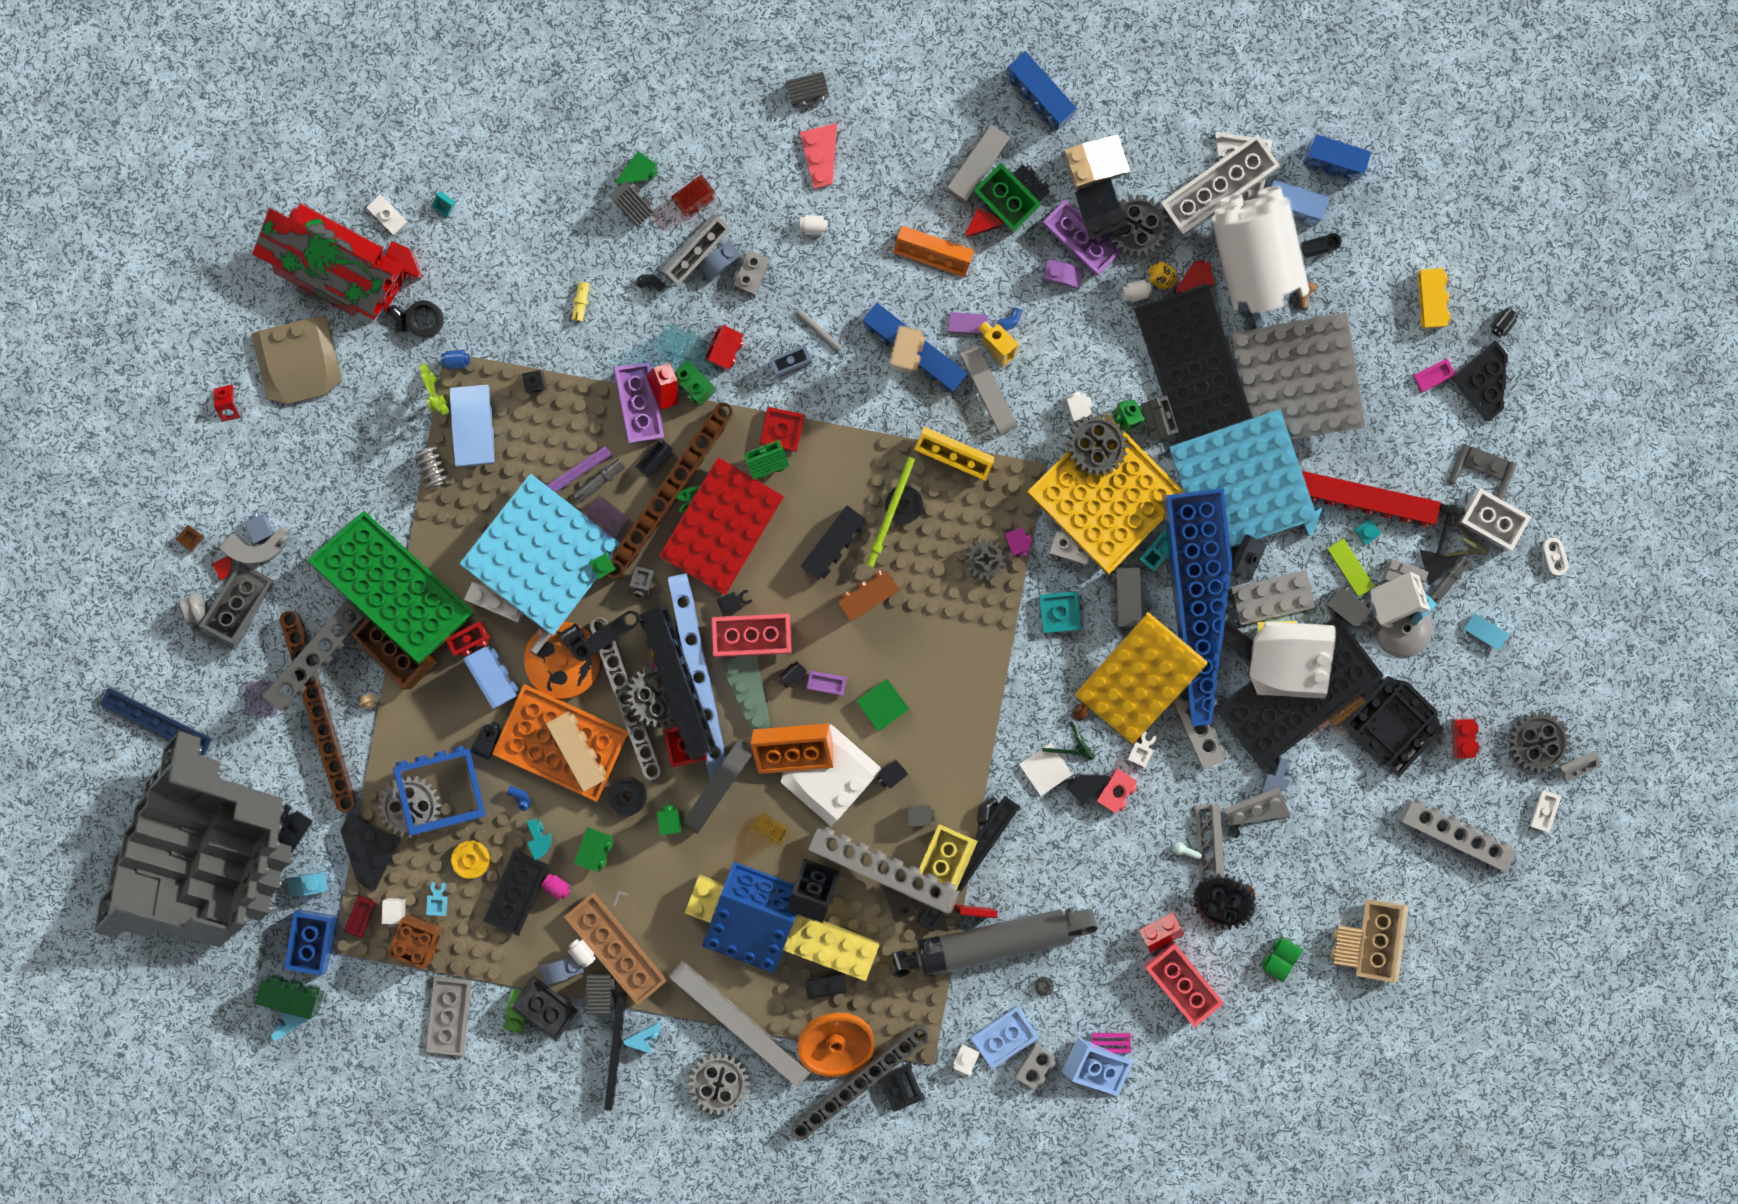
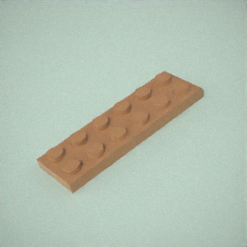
[564,892,667,1006]

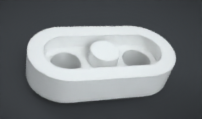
[1542,538,1569,576]

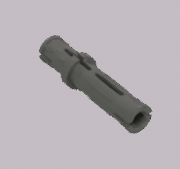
[573,458,626,503]
[1430,555,1472,608]

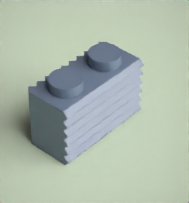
[770,345,813,378]

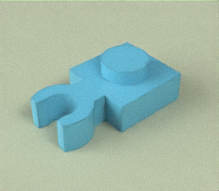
[426,882,448,916]

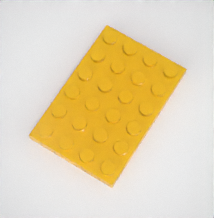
[1074,613,1208,744]

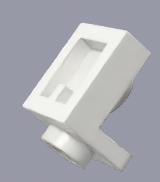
[953,1044,980,1076]

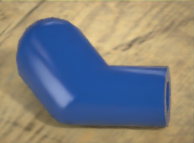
[997,307,1023,331]

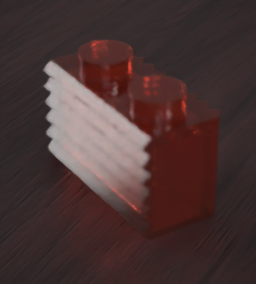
[671,174,716,217]

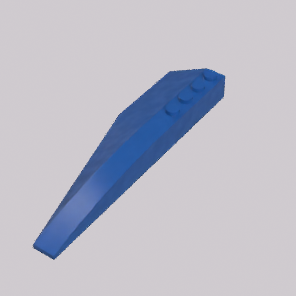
[1162,488,1232,726]

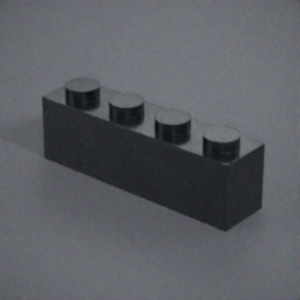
[801,505,866,580]

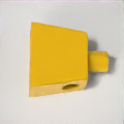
[978,322,1019,368]

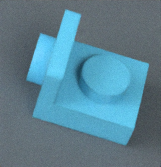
[1410,592,1437,626]

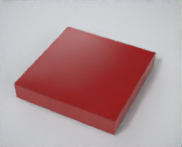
[759,406,805,452]

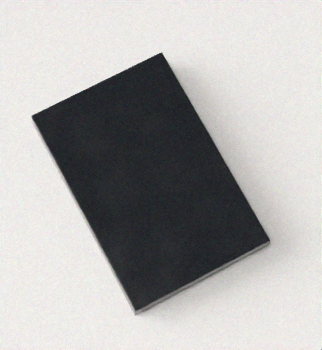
[510,976,578,1042]

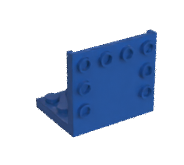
[702,862,796,973]

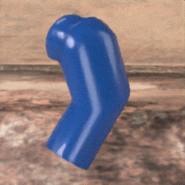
[507,786,530,811]

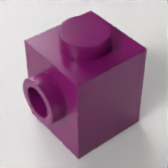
[1004,528,1033,558]

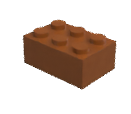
[838,570,900,622]

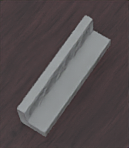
[1195,804,1224,882]

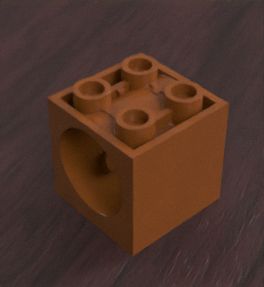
[387,914,444,969]

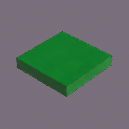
[856,679,910,732]

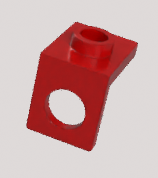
[214,384,240,422]

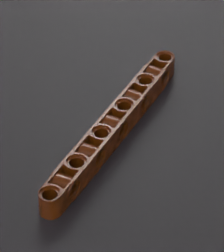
[607,403,733,579]

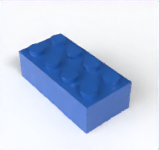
[1006,51,1077,131]

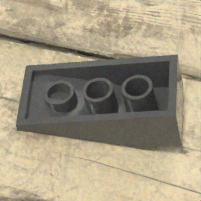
[199,563,274,650]

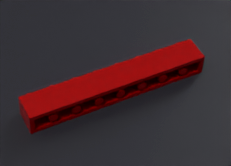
[1301,470,1441,528]

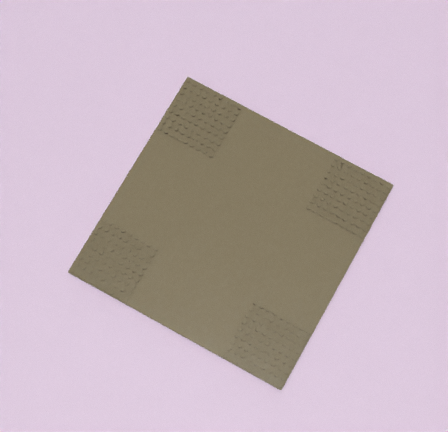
[333,356,1046,1065]

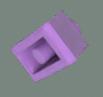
[1043,260,1084,289]

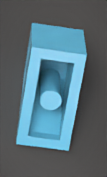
[287,871,328,897]

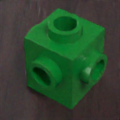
[1112,400,1145,431]

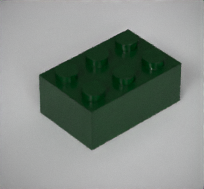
[254,974,325,1019]

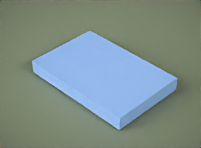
[970,1005,1039,1070]

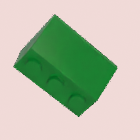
[974,163,1041,232]

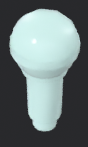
[1173,842,1202,860]

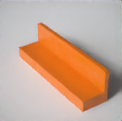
[893,226,974,277]

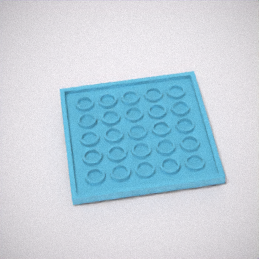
[1169,409,1317,548]
[459,473,621,636]

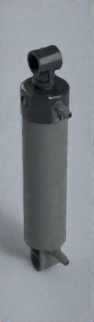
[888,908,1098,978]

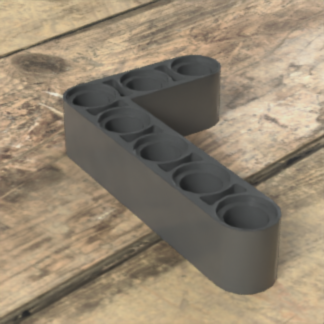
[681,739,753,834]

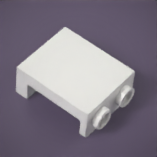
[1370,572,1430,628]

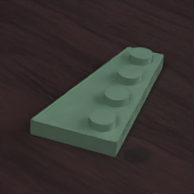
[720,656,771,733]

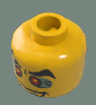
[1148,261,1178,290]

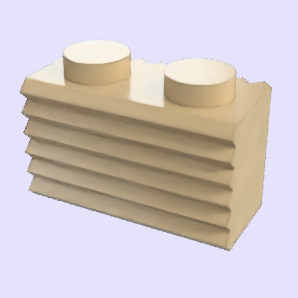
[1330,925,1362,968]

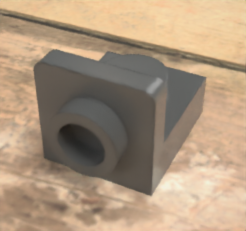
[629,566,654,599]

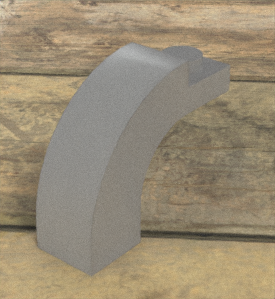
[219,526,290,563]

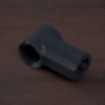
[1301,233,1341,259]

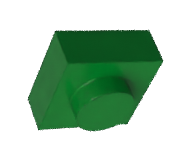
[589,553,616,580]

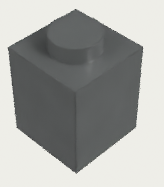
[908,805,935,826]

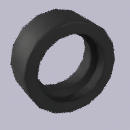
[405,300,444,338]

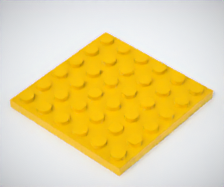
[1026,413,1185,575]

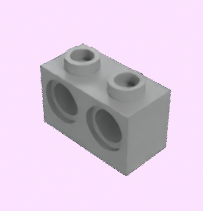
[1014,1043,1056,1090]

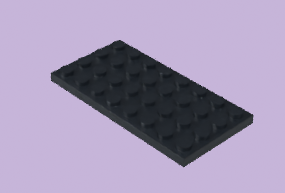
[1134,283,1253,443]
[1215,615,1384,770]

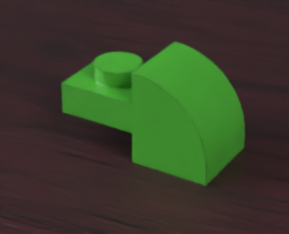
[504,989,526,1033]

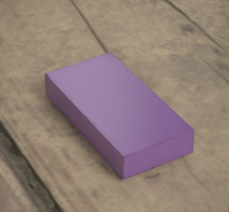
[948,312,988,335]
[806,670,847,696]

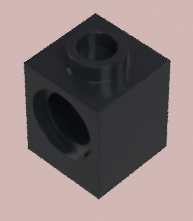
[522,370,547,394]
[878,759,908,789]

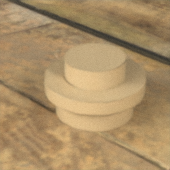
[359,694,379,710]

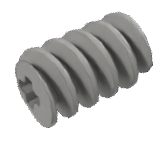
[414,447,447,490]

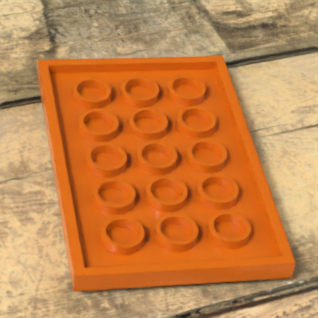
[492,684,629,802]

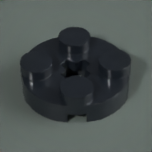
[885,485,923,524]
[608,777,647,816]

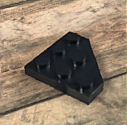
[1451,340,1508,422]
[340,813,401,891]

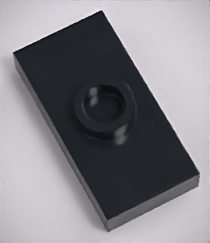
[636,438,674,478]

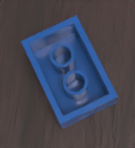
[1303,134,1371,182]
[284,909,337,975]

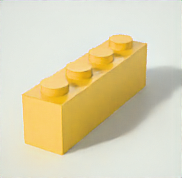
[914,426,994,480]

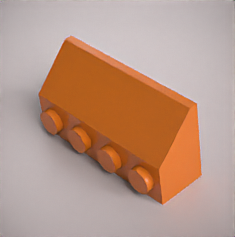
[751,723,834,774]

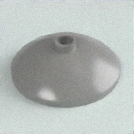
[1375,613,1433,657]

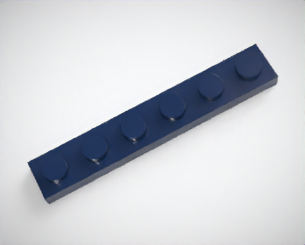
[100,687,213,756]

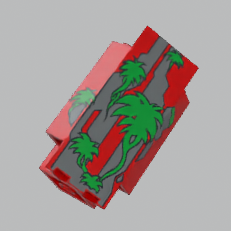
[252,203,404,320]

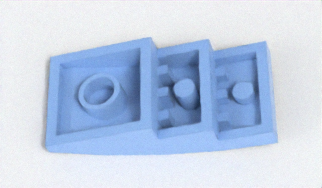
[450,385,495,467]

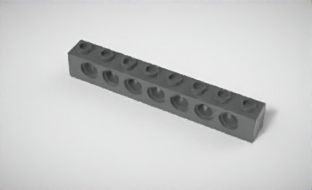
[262,600,367,711]

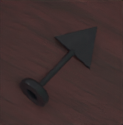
[1419,503,1465,585]

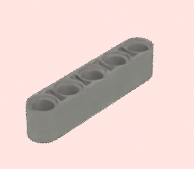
[959,343,1017,435]

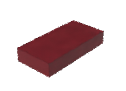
[344,895,377,938]

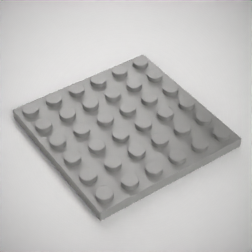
[1232,312,1366,440]

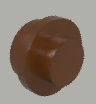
[1071,704,1089,722]

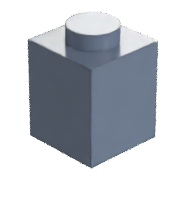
[245,513,274,544]

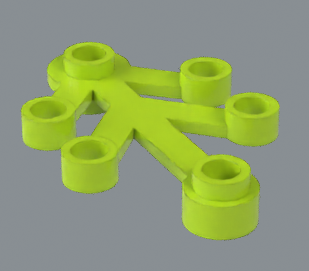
[419,363,449,415]

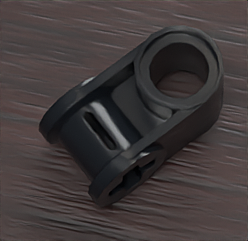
[470,722,501,760]

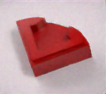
[212,556,233,581]

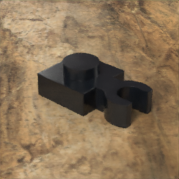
[716,590,752,617]

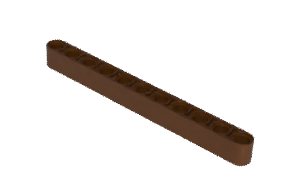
[280,611,357,812]

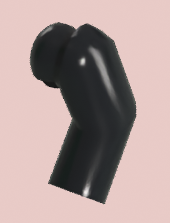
[636,274,665,292]
[386,305,406,332]
[977,797,998,824]

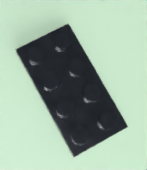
[483,849,550,936]

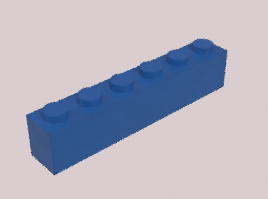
[863,303,968,393]

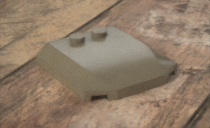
[251,316,343,404]

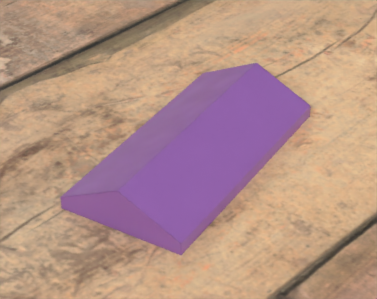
[1042,199,1121,276]
[613,362,664,443]

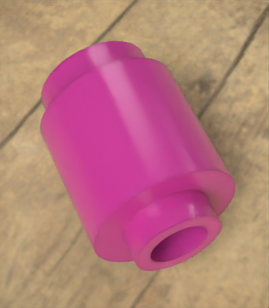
[541,874,571,901]

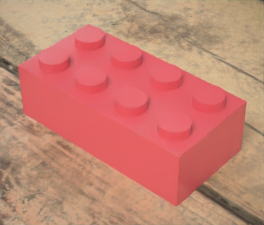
[712,614,792,658]
[1143,941,1224,1028]

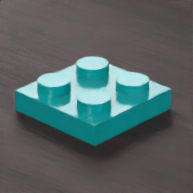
[1039,591,1082,633]

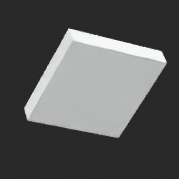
[1019,742,1072,796]

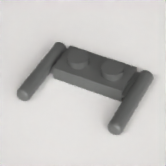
[1448,444,1516,500]

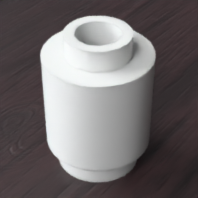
[800,215,828,235]
[1122,280,1152,303]
[568,939,596,968]

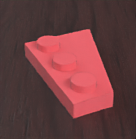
[800,123,837,189]

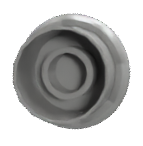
[179,593,207,626]

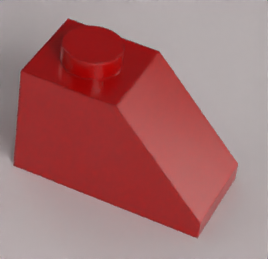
[1175,260,1215,294]
[646,363,678,410]

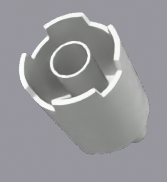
[1212,186,1309,313]

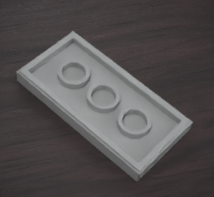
[425,976,472,1057]

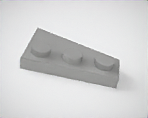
[1224,787,1291,825]

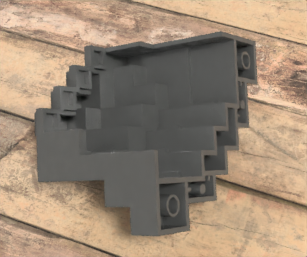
[94,731,293,947]

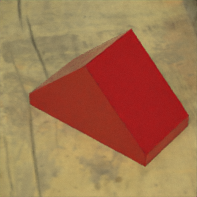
[965,208,1004,238]

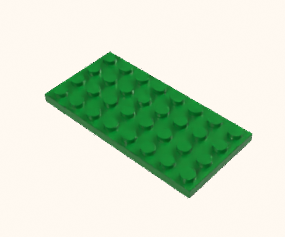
[307,511,474,665]

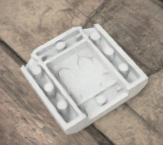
[1249,622,1335,699]
[781,724,882,826]

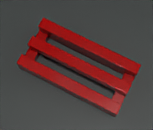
[955,904,998,918]

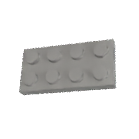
[1231,570,1315,625]

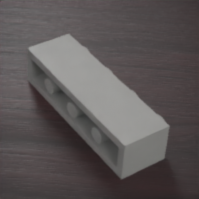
[946,124,1010,203]
[661,214,731,286]

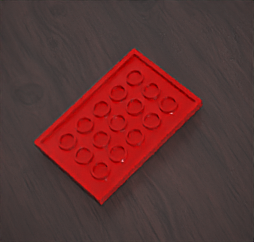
[659,457,784,595]

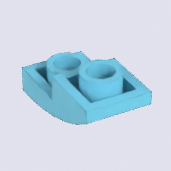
[1464,613,1510,650]

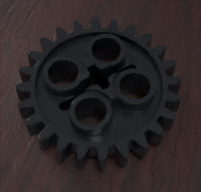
[1193,873,1256,930]

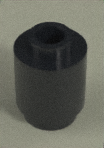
[1490,308,1518,337]
[779,660,807,689]

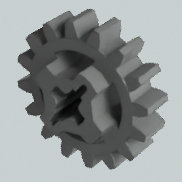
[965,538,1007,580]

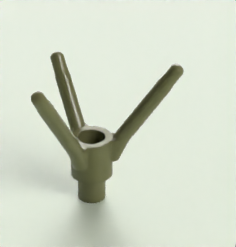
[1443,523,1489,557]

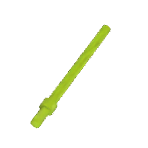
[866,457,915,567]

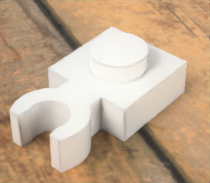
[1128,732,1156,768]

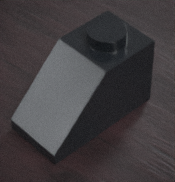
[1066,774,1111,805]

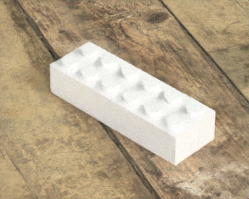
[1161,134,1281,236]

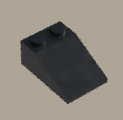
[1075,178,1130,245]

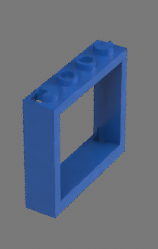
[392,746,486,835]

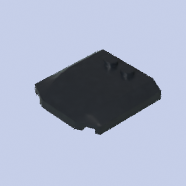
[1342,676,1443,778]

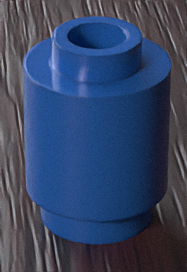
[441,349,470,370]

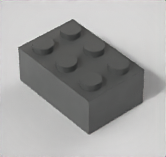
[1110,568,1142,627]

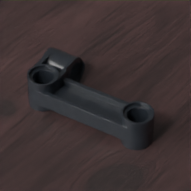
[1223,598,1253,662]
[559,611,641,660]

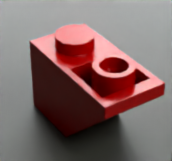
[385,241,423,280]

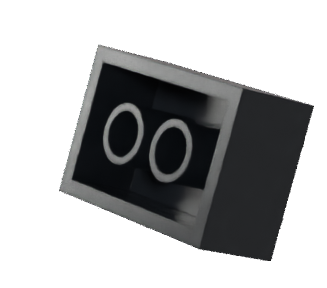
[786,859,840,924]

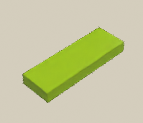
[1327,538,1375,597]

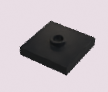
[1232,534,1267,580]

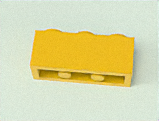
[1417,268,1450,329]

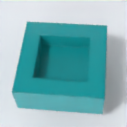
[431,191,456,219]
[1354,518,1381,545]

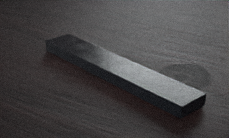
[604,993,627,1111]

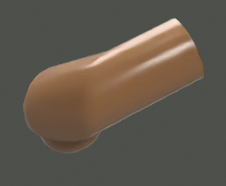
[1297,281,1317,309]

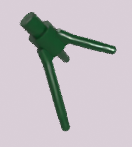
[1042,722,1095,761]

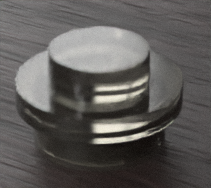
[1035,977,1054,996]

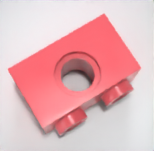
[1096,768,1137,813]

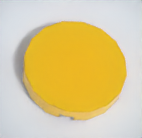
[451,841,490,879]

